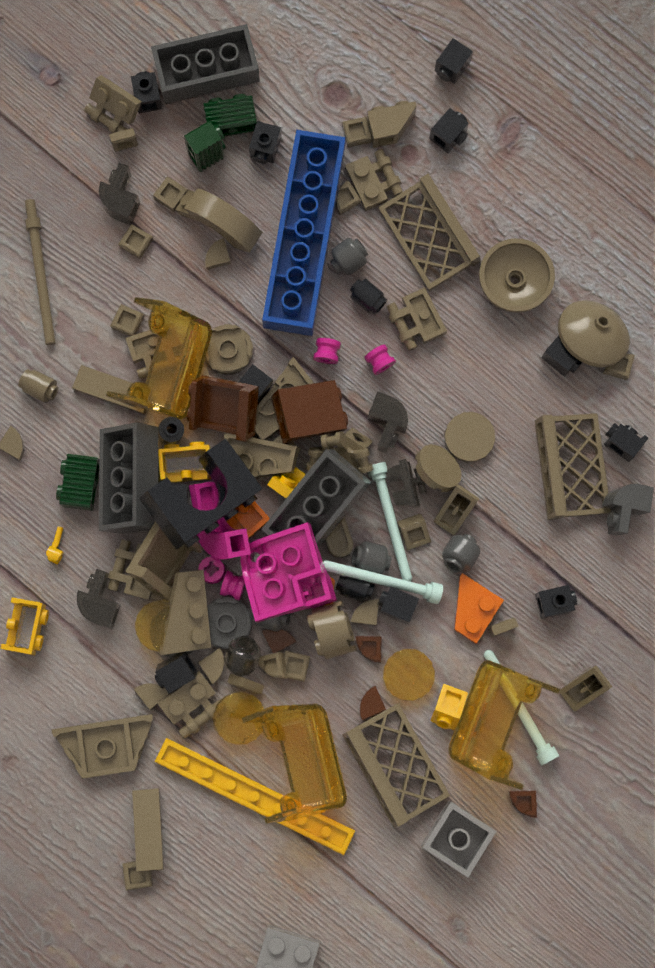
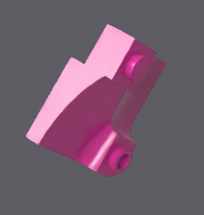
[240,522,337,622]

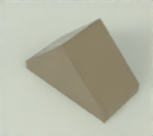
[433,484,479,535]
[559,665,612,712]

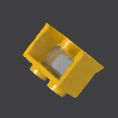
[158,442,212,483]
[1,597,49,656]

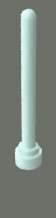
[367,462,412,582]
[323,560,443,604]
[484,650,559,766]

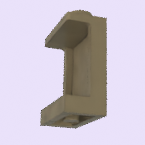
[125,521,203,601]

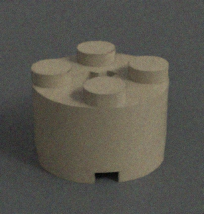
[307,600,357,660]

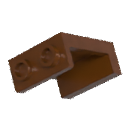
[187,375,259,442]
[271,380,348,444]

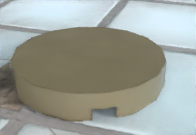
[203,324,253,375]
[444,412,495,463]
[415,444,461,492]

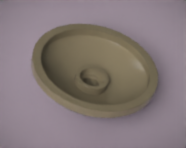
[479,238,555,313]
[558,300,630,367]

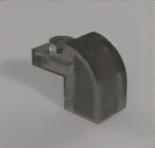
[99,163,140,225]
[368,391,408,454]
[77,569,121,630]

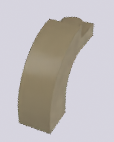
[175,188,263,253]

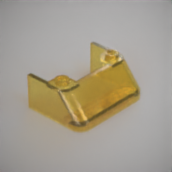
[106,297,212,419]
[449,660,560,790]
[242,704,347,824]

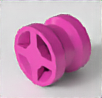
[313,338,341,364]
[364,344,396,375]
[198,556,225,584]
[220,570,245,601]

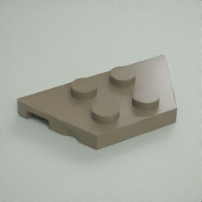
[52,714,154,779]

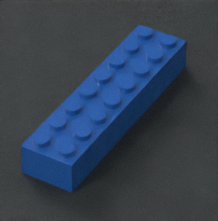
[262,129,346,336]

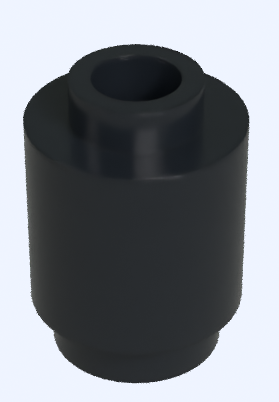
[350,278,388,315]
[158,417,184,445]
[335,575,375,602]

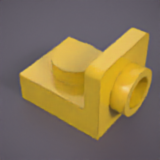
[267,466,306,498]
[430,684,468,730]

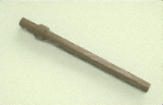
[25,199,55,345]

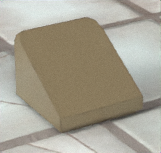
[397,514,431,551]

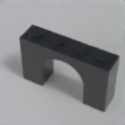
[139,439,263,550]

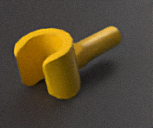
[46,526,64,564]

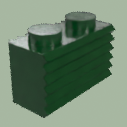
[203,94,257,137]
[184,121,226,172]
[56,454,99,511]

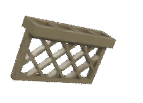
[378,174,481,291]
[535,413,611,520]
[342,703,450,828]

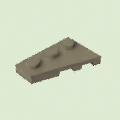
[255,357,313,440]
[223,432,299,478]
[159,570,211,655]

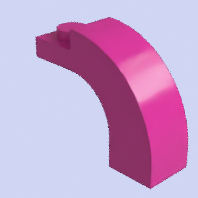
[189,481,251,559]

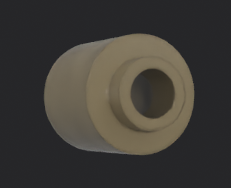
[18,369,58,403]

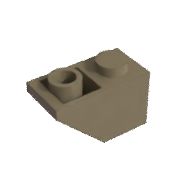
[367,101,417,148]

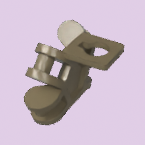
[306,428,373,473]

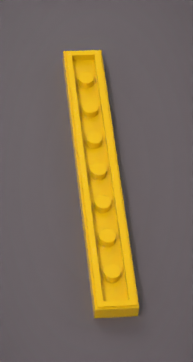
[155,738,355,855]

